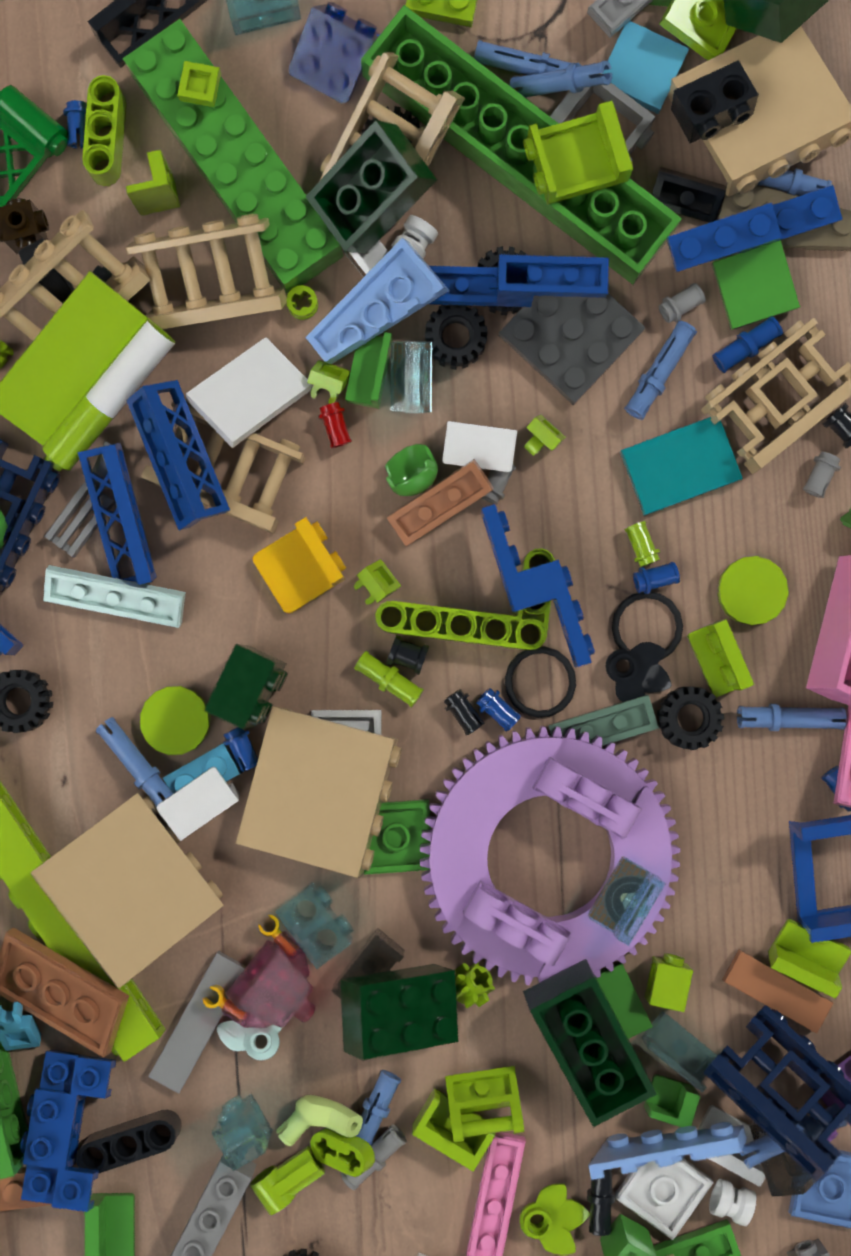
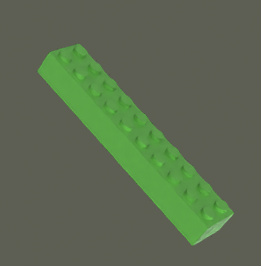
[361,5,682,285]

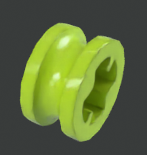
[286,285,318,320]

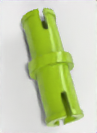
[354,651,424,708]

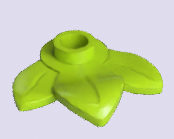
[519,1183,590,1255]

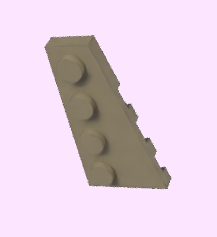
[717,182,851,251]

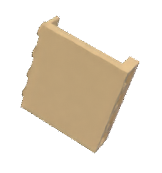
[669,26,851,197]
[236,706,402,878]
[31,793,224,989]

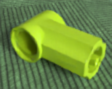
[250,1145,325,1215]

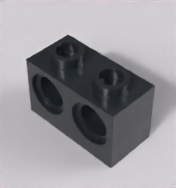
[671,60,759,143]

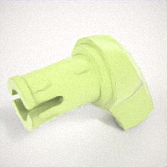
[276,1095,363,1146]

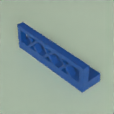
[126,380,230,530]
[78,442,157,585]

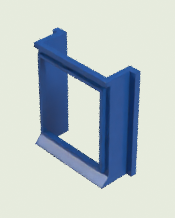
[789,815,851,943]

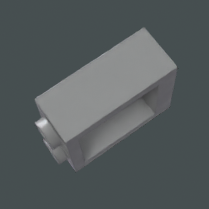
[550,83,656,163]

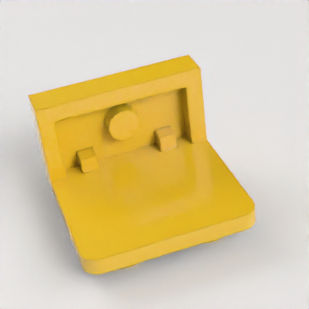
[253,517,347,613]

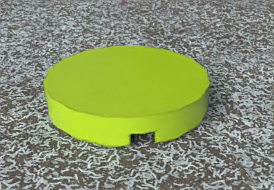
[717,556,789,625]
[140,686,210,755]

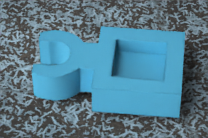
[0,1002,42,1051]

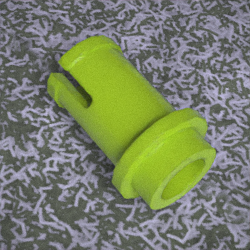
[624,521,660,567]

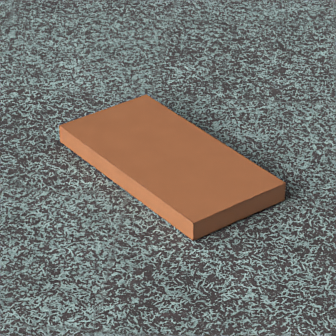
[0,927,129,1058]

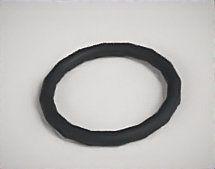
[612,592,683,660]
[505,646,576,718]

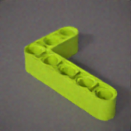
[375,548,555,650]

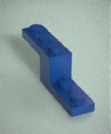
[666,185,843,273]
[429,255,609,307]
[480,504,595,667]

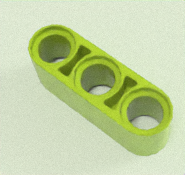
[82,75,126,186]

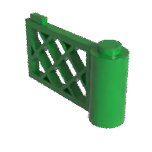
[0,85,68,207]

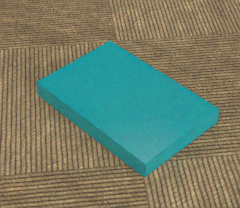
[620,417,743,516]

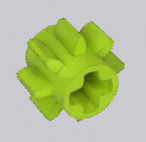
[455,962,495,1009]

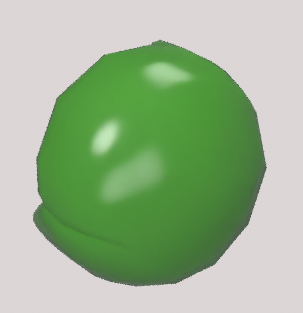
[385,444,438,496]

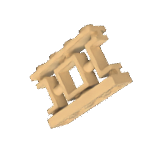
[701,318,851,474]

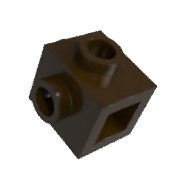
[0,198,49,254]

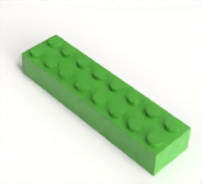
[123,19,344,295]

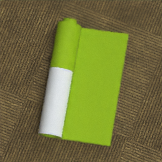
[0,271,176,471]

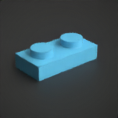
[163,743,242,793]

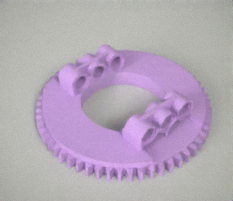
[420,726,680,985]

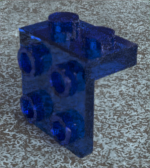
[288,2,380,104]

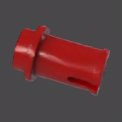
[318,402,352,449]

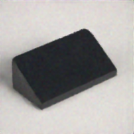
[651,167,726,223]

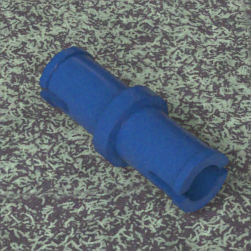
[712,316,783,373]

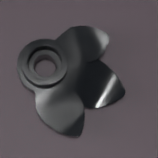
[605,642,672,702]

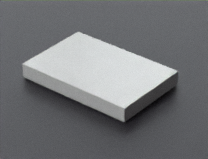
[186,337,312,448]

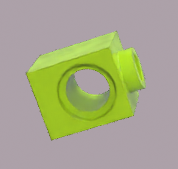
[644,953,693,1013]

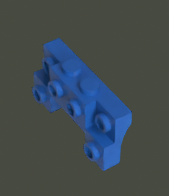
[21,1050,117,1212]

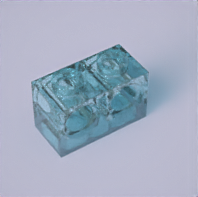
[275,882,354,969]
[211,1094,273,1171]

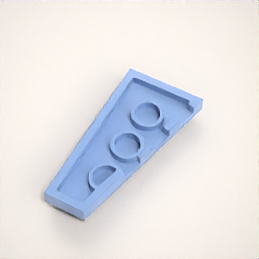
[306,238,449,364]
[588,1122,747,1180]

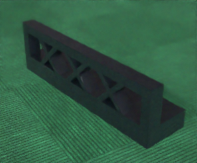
[88,0,208,68]

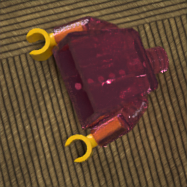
[203,915,315,1028]

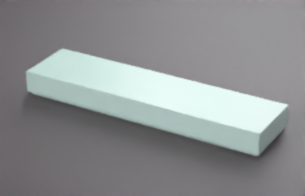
[43,565,186,628]

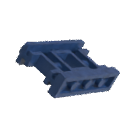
[0,440,60,592]
[704,1005,851,1181]

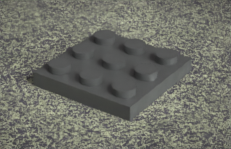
[499,293,645,405]

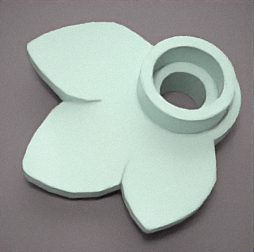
[217,997,286,1061]

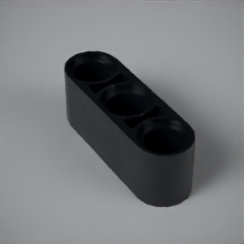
[76,1109,182,1174]

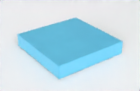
[602,21,689,114]

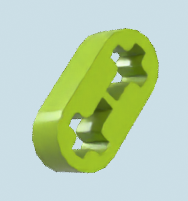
[310,1127,375,1177]

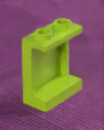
[523,100,633,205]

